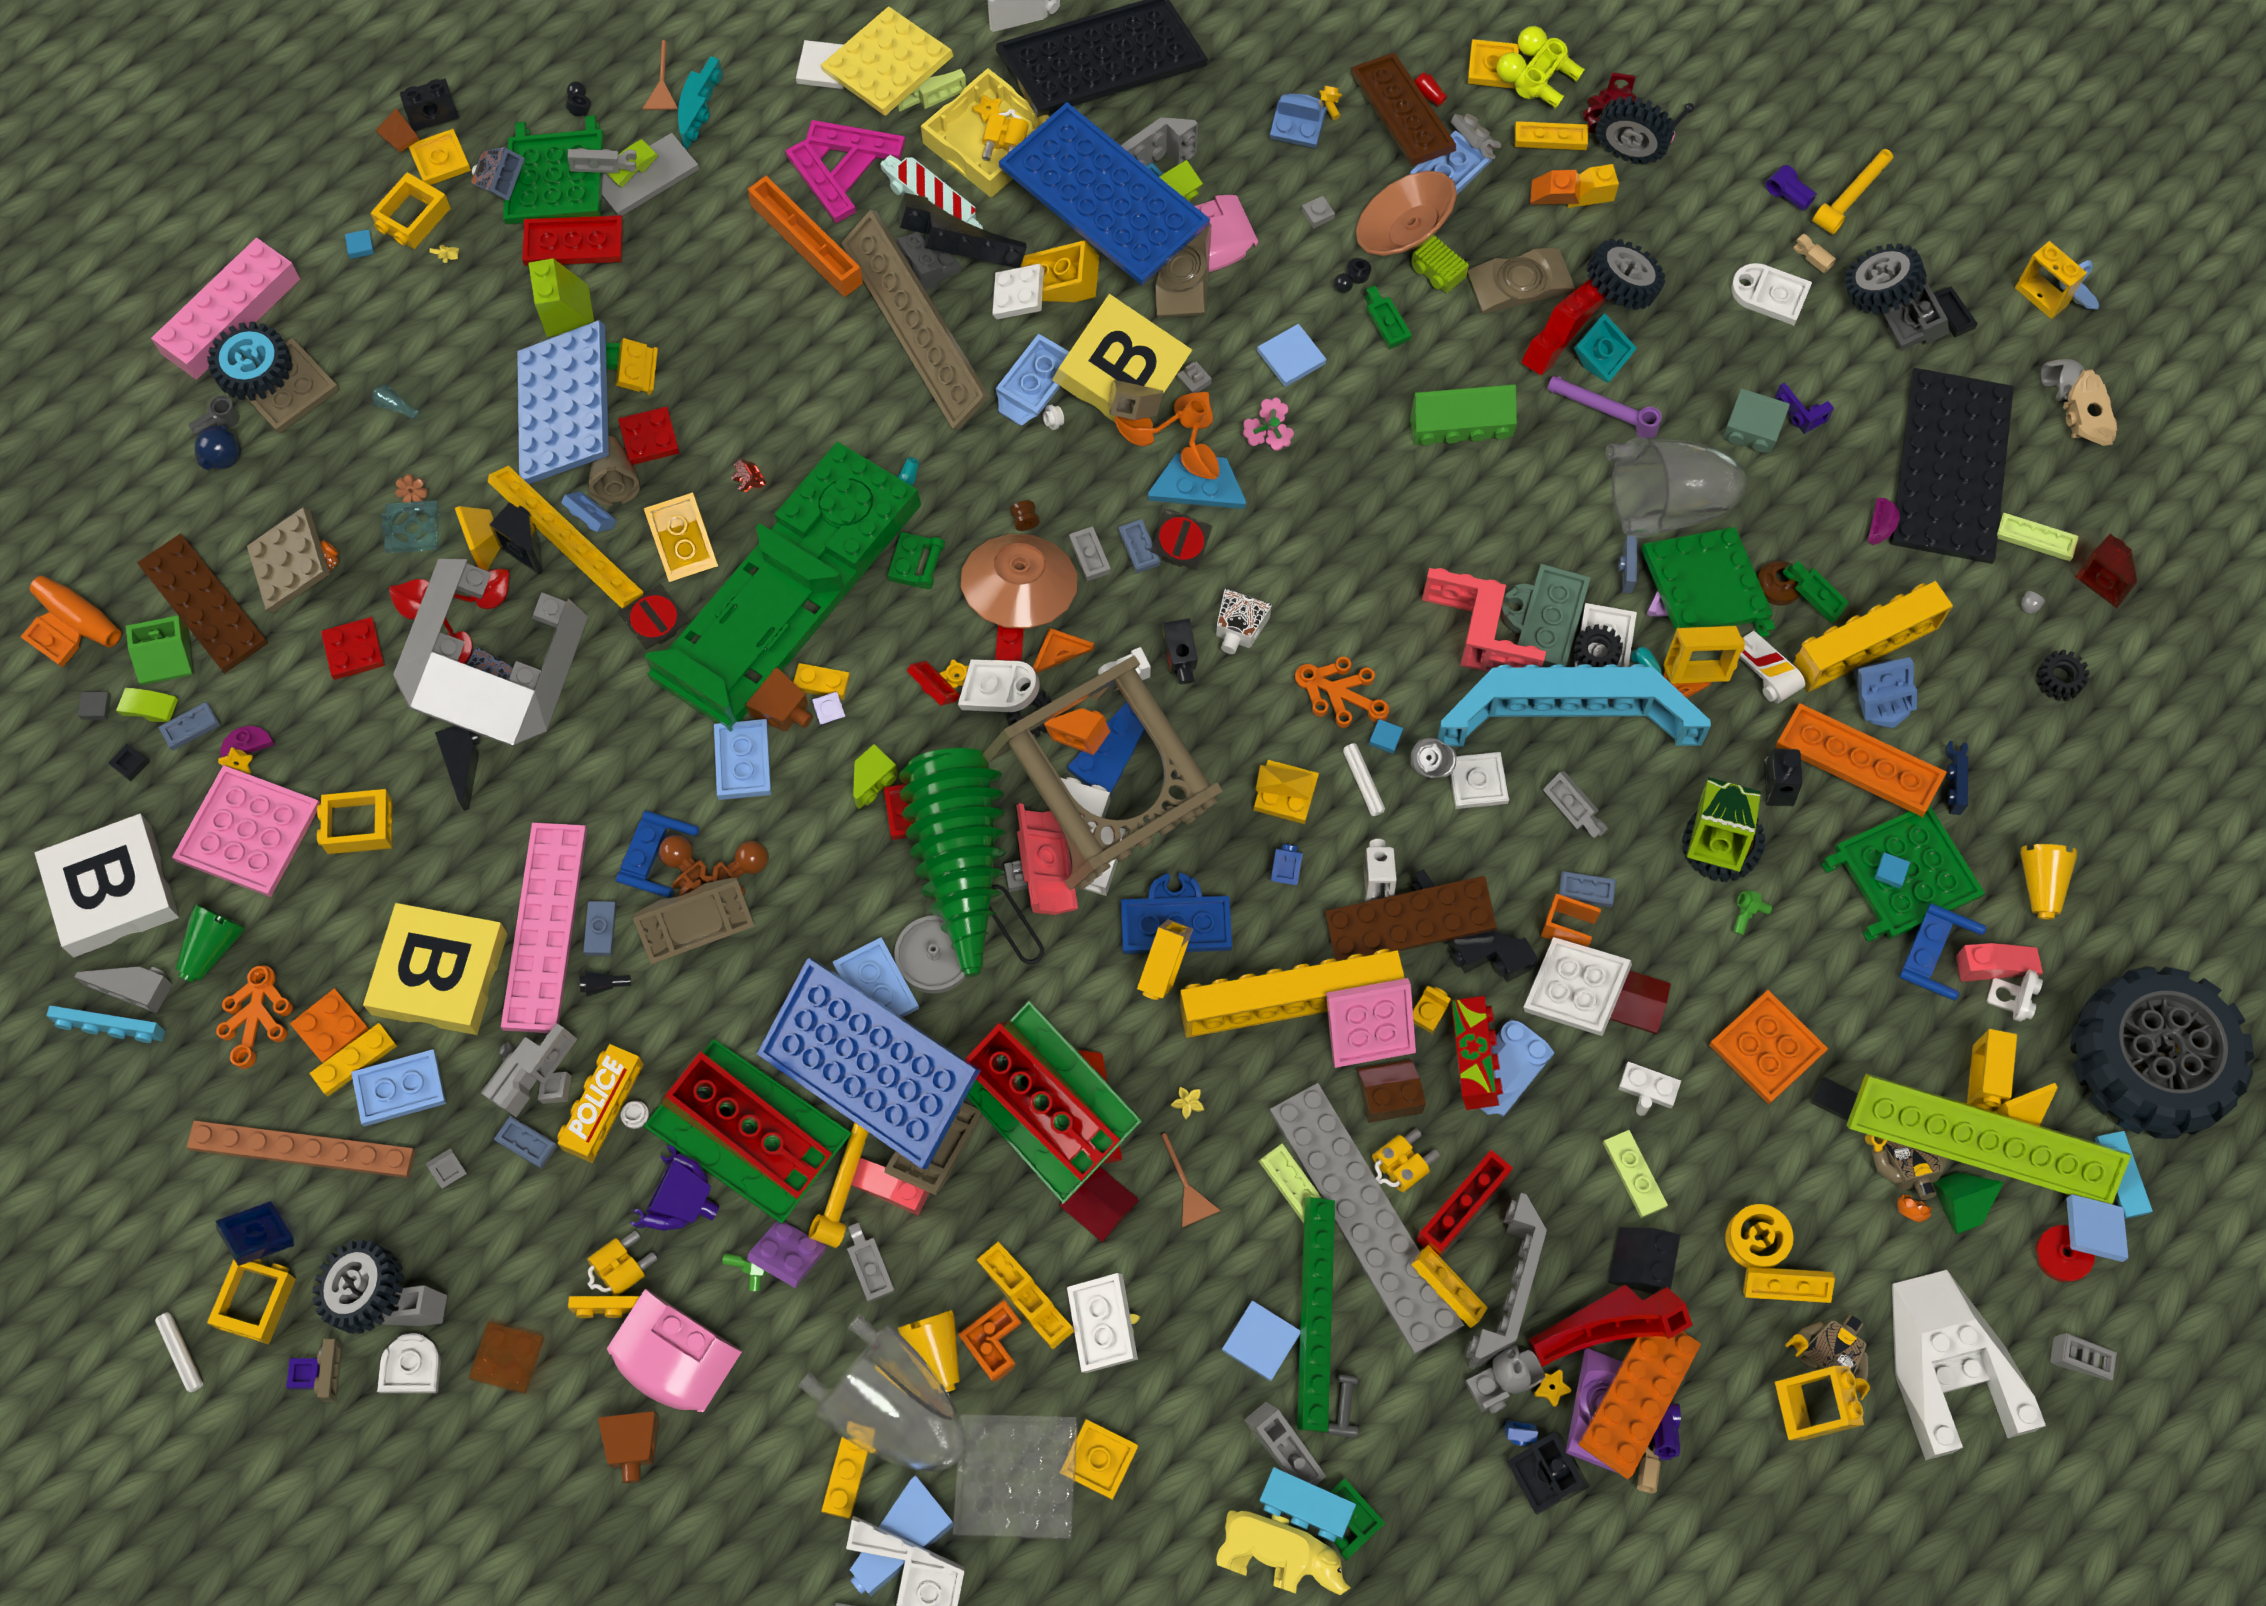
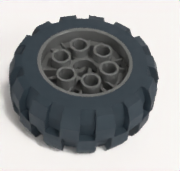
[2070,966,2254,1139]

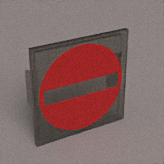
[1150,507,1213,570]
[618,584,690,650]

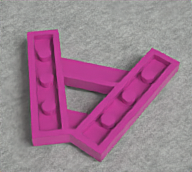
[785,120,905,224]

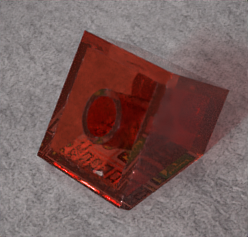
[2075,534,2138,609]

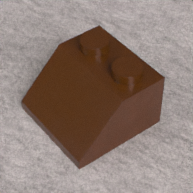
[1357,1060,1426,1123]

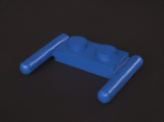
[616,810,699,898]
[1899,903,1986,1000]

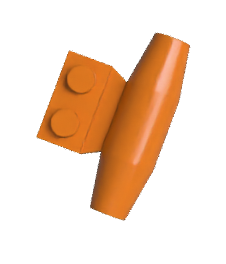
[21,576,121,667]

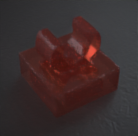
[731,459,766,492]

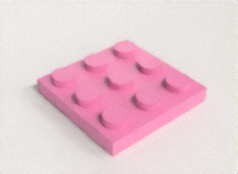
[1326,978,1416,1068]

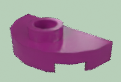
[1868,498,1900,545]
[220,726,275,757]

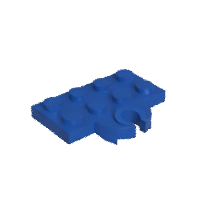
[1121,873,1232,954]

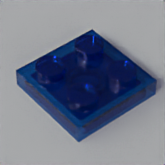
[216,1201,294,1266]

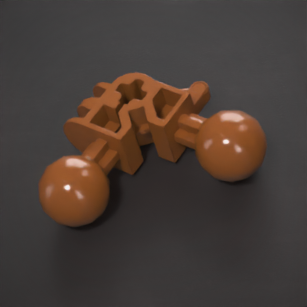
[659,835,769,896]

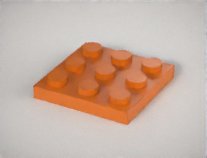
[1709,990,1828,1105]

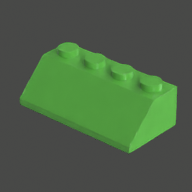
[1410,385,1517,446]

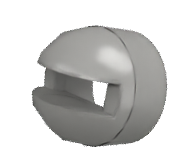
[2021,591,2045,614]

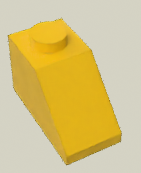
[1566,164,1619,208]

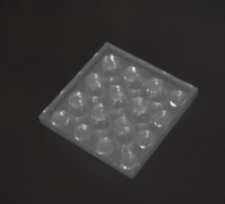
[953,1414,1078,1539]

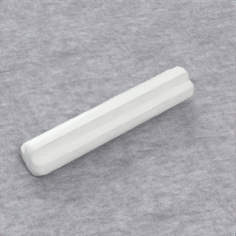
[1343,743,1385,816]
[155,1312,203,1392]

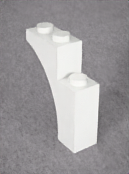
[1061,777,1126,896]

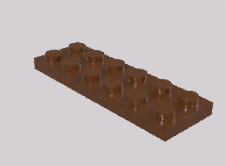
[1351,52,1456,166]
[137,533,268,674]
[1325,876,1497,961]

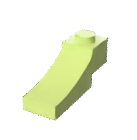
[896,69,966,112]

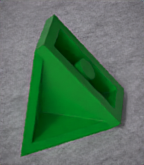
[1932,1172,2004,1235]

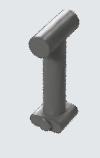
[1327,1374,1358,1438]

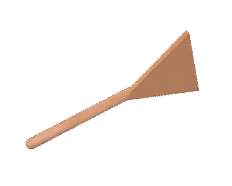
[642,40,678,110]
[1161,1133,1221,1228]

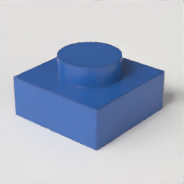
[1505,1420,1538,1446]

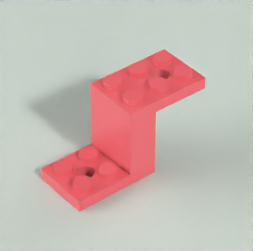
[1422,568,1546,672]

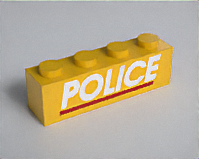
[557,1044,644,1163]

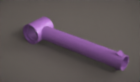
[1547,376,1662,439]

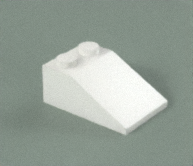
[988,0,1060,32]

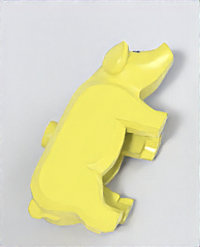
[1216,1510,1351,1595]

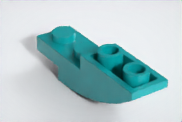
[678,56,723,149]

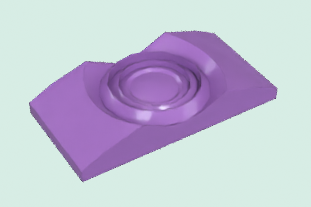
[1566,1348,1622,1474]

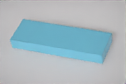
[2095,1131,2153,1219]

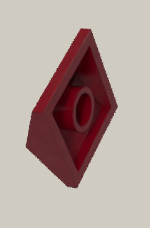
[1609,971,1671,1034]
[1060,1166,1139,1243]

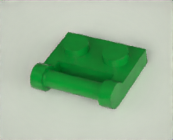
[887,532,946,589]
[1330,1478,1385,1561]

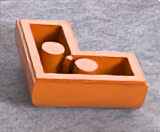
[958,1300,1022,1382]

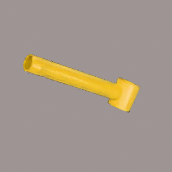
[1812,149,1893,235]
[809,1122,869,1248]

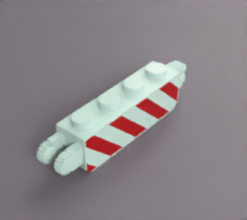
[880,155,983,229]

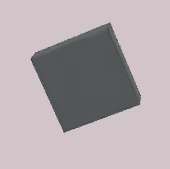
[78,692,111,720]

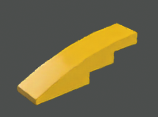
[977,1242,1074,1350]

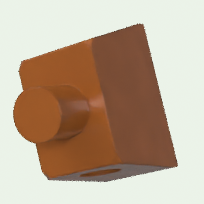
[745,667,813,731]
[598,1411,659,1484]

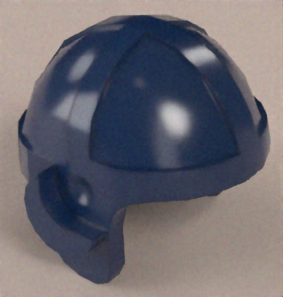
[195,426,240,470]

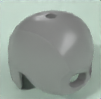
[2041,359,2085,401]
[1411,738,1457,778]
[1492,1345,1545,1394]

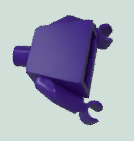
[630,1145,719,1231]

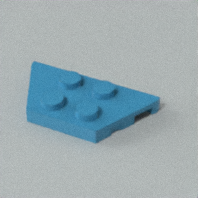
[1148,453,1246,509]

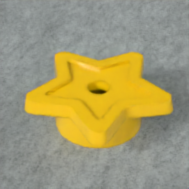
[972,95,1002,122]
[939,660,969,689]
[218,747,253,775]
[1534,1370,1572,1407]

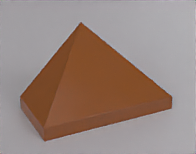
[376,108,419,153]

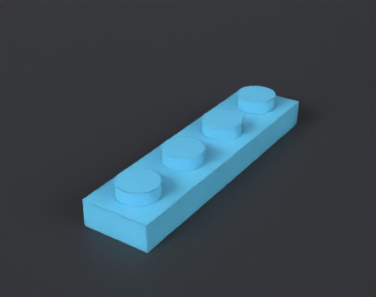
[46,1006,165,1043]

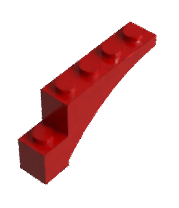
[1521,279,1607,376]
[1528,1285,1693,1367]

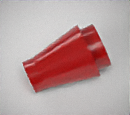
[1414,72,1448,107]

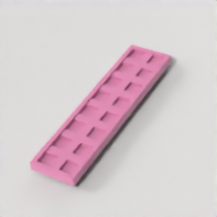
[501,823,587,1033]

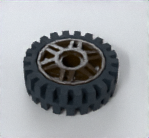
[1682,810,1766,882]

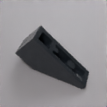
[435,726,480,811]

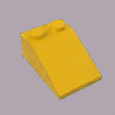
[1021,240,1100,302]
[644,493,718,582]

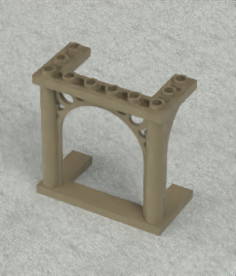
[982,655,1223,890]

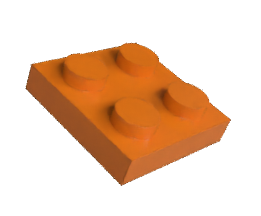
[290,988,370,1063]

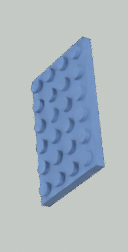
[517,320,609,484]

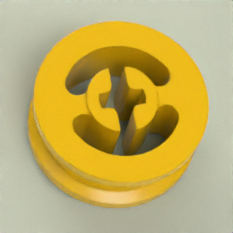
[1725,1204,1793,1268]

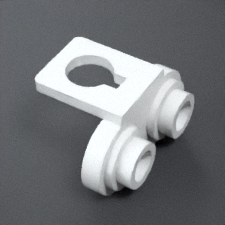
[1987,969,2043,1022]

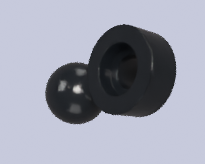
[565,81,591,116]
[1334,258,1371,293]

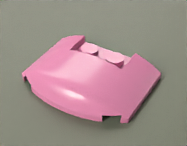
[1195,195,1258,272]
[607,1289,743,1412]

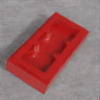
[906,661,960,706]

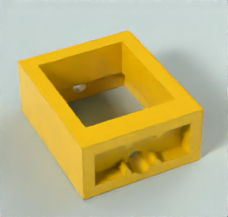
[370,172,451,249]
[2015,241,2087,319]
[1663,626,1745,684]
[317,789,393,854]
[1137,919,1193,1000]
[1967,1029,2017,1112]
[207,1256,296,1345]
[1775,1366,1864,1440]

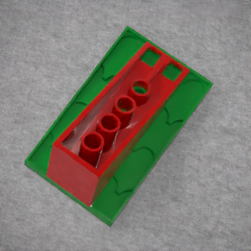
[965,1001,1143,1204]
[643,1039,852,1224]

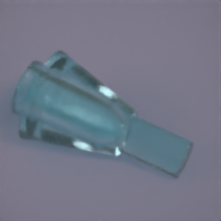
[372,384,418,419]

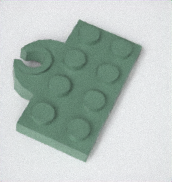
[1501,564,1591,667]

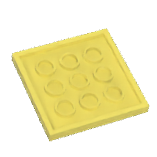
[821,6,953,116]

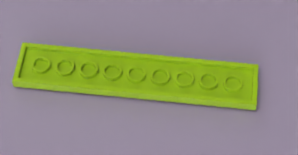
[1846,1073,2131,1204]

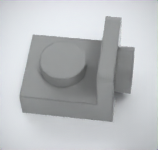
[1465,1367,1510,1414]

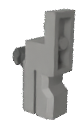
[481,1023,577,1117]

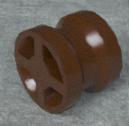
[1010,500,1040,531]

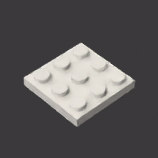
[1523,937,1632,1036]

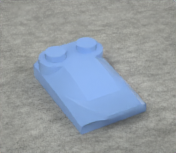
[1410,130,1492,195]
[996,334,1069,426]
[1459,1019,1555,1117]

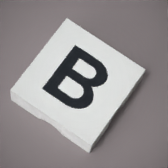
[35,814,179,958]

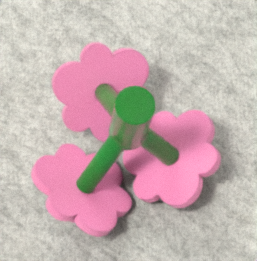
[1243,397,1294,451]

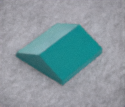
[1574,313,1637,383]

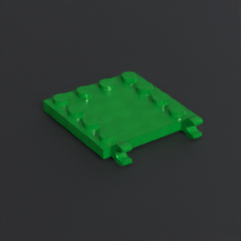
[503,115,605,224]
[1641,527,1775,638]
[1821,805,1985,942]

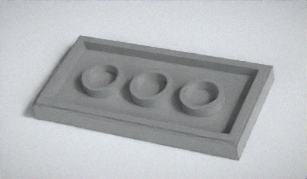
[602,133,699,216]

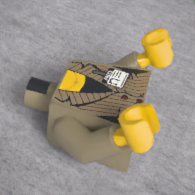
[1865,1134,1948,1200]
[1785,1315,1870,1400]

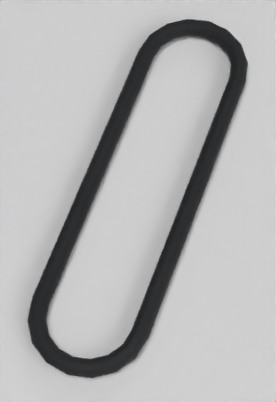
[989,885,1044,964]

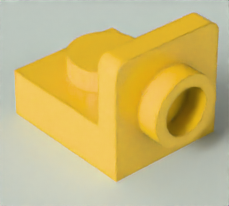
[1413,986,1451,1034]

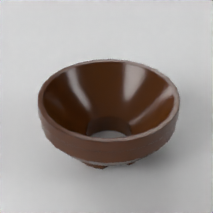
[1757,560,1800,606]

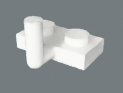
[1618,1062,1681,1116]

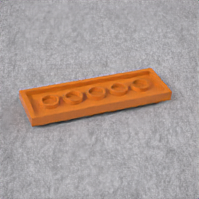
[1775,703,1947,817]
[1577,1331,1701,1480]

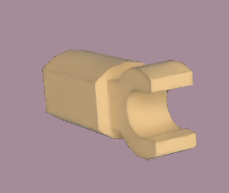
[1793,234,1836,273]
[1637,1447,1661,1494]

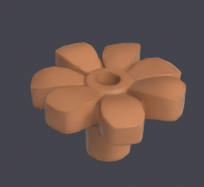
[395,474,428,506]

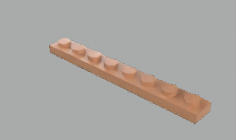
[186,1121,415,1178]

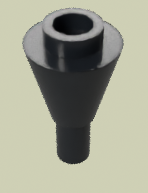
[579,970,631,997]

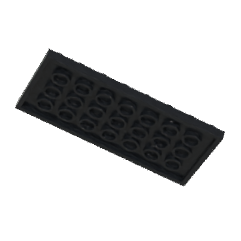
[996,0,1208,117]
[1890,368,2014,564]

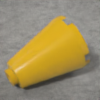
[2020,844,2077,920]
[897,1310,960,1395]

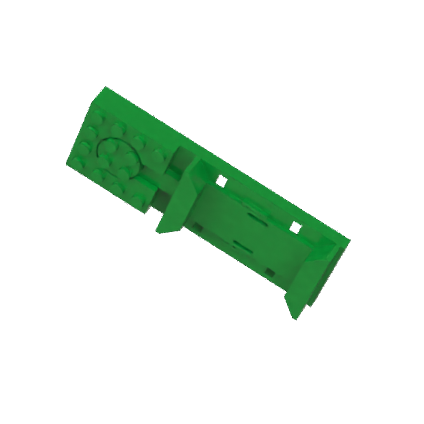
[644,441,921,732]

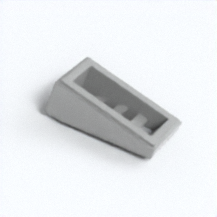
[2050,1333,2117,1381]

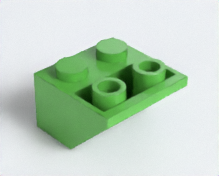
[126,615,193,685]

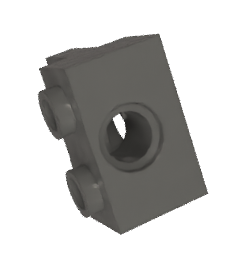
[896,232,962,291]
[1880,282,1949,350]

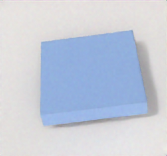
[1257,324,1327,387]
[2067,1194,2128,1262]
[1222,1301,1300,1382]

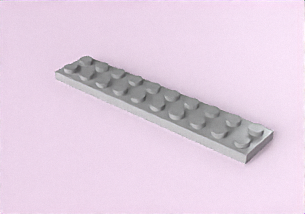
[1269,1083,1464,1355]

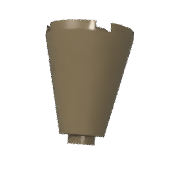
[588,436,640,506]

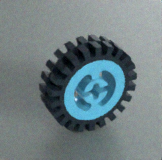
[207,322,292,401]

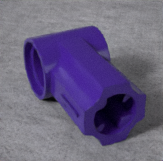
[1765,165,1817,211]
[1652,1403,1681,1460]

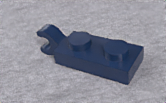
[1945,741,1968,815]

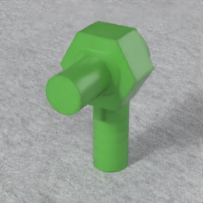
[1733,891,1772,935]
[722,1253,769,1291]

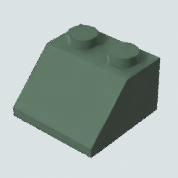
[1722,388,1790,454]

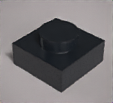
[108,744,149,782]

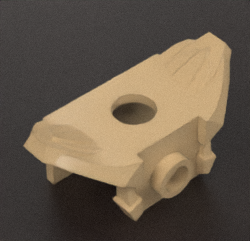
[2063,369,2117,446]

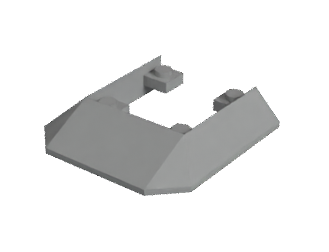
[393,559,588,746]

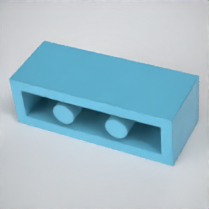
[1260,1467,1356,1542]

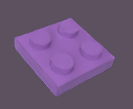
[747,1221,827,1288]

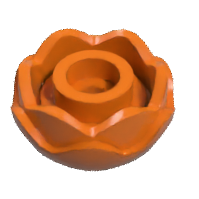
[1897,1194,1932,1223]

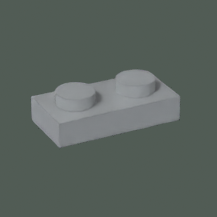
[1069,526,1111,581]

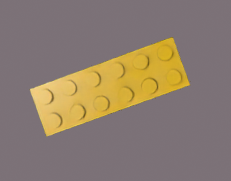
[1793,581,1953,693]

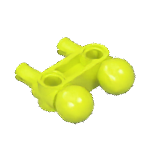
[1496,26,1585,109]

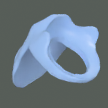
[2059,260,2099,310]

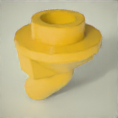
[1319,86,1342,120]

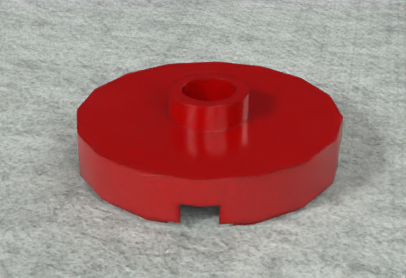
[2035,1225,2095,1282]

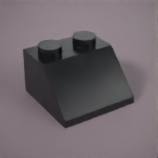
[489,502,543,575]
[1608,1227,1681,1294]

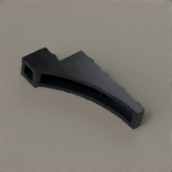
[898,192,1027,268]
[1411,869,1539,982]

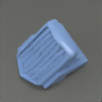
[1270,93,1327,148]
[1853,657,1917,728]

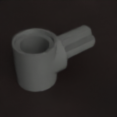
[189,395,240,436]

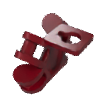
[1582,73,1636,133]

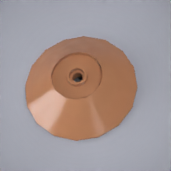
[1356,171,1457,256]
[961,534,1077,629]

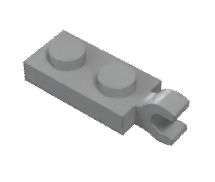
[1451,114,1501,159]
[568,148,637,173]
[1543,771,1608,838]
[847,1223,895,1303]

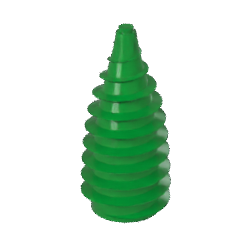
[899,748,1006,977]

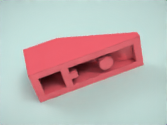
[1955,943,2043,982]
[851,1158,929,1216]

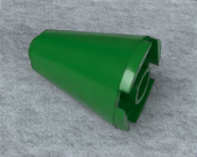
[176,904,245,983]

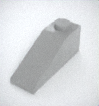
[75,967,173,1014]
[362,1285,447,1326]
[1244,1402,1327,1486]

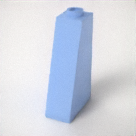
[850,1476,954,1596]

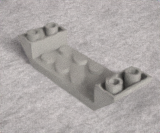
[1120,117,1198,166]
[1465,1193,1547,1369]

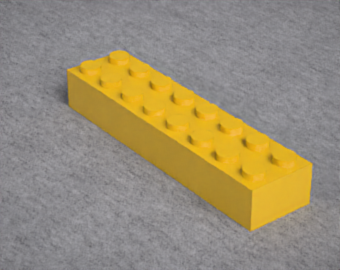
[1180,949,1405,1038]

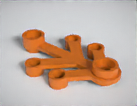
[1295,657,1389,728]
[216,966,293,1069]

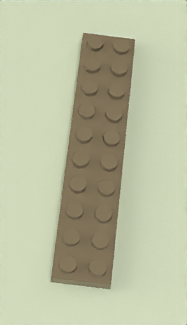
[841,210,990,430]

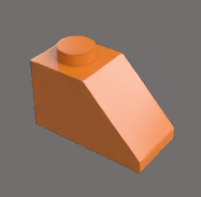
[1530,170,1581,205]
[1044,708,1111,755]

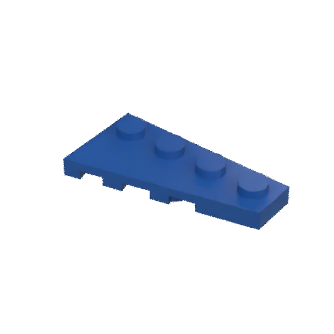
[1067,702,1146,797]

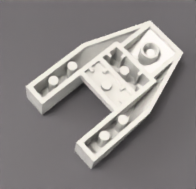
[1892,1270,2046,1460]

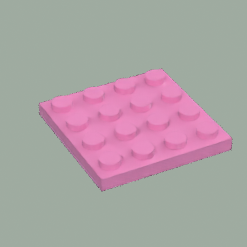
[172,765,321,897]

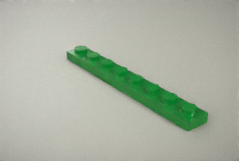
[1297,1197,1335,1433]

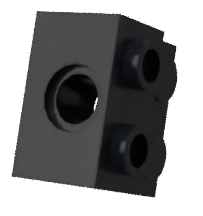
[400,78,459,131]
[1507,1431,1590,1515]

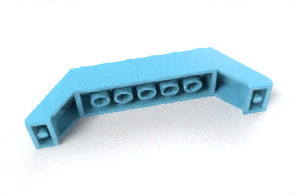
[1437,664,1711,746]

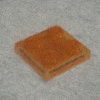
[469,1322,545,1394]

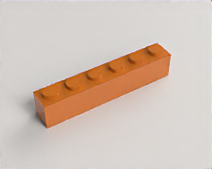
[747,176,863,298]

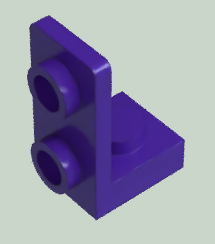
[1775,383,1834,434]

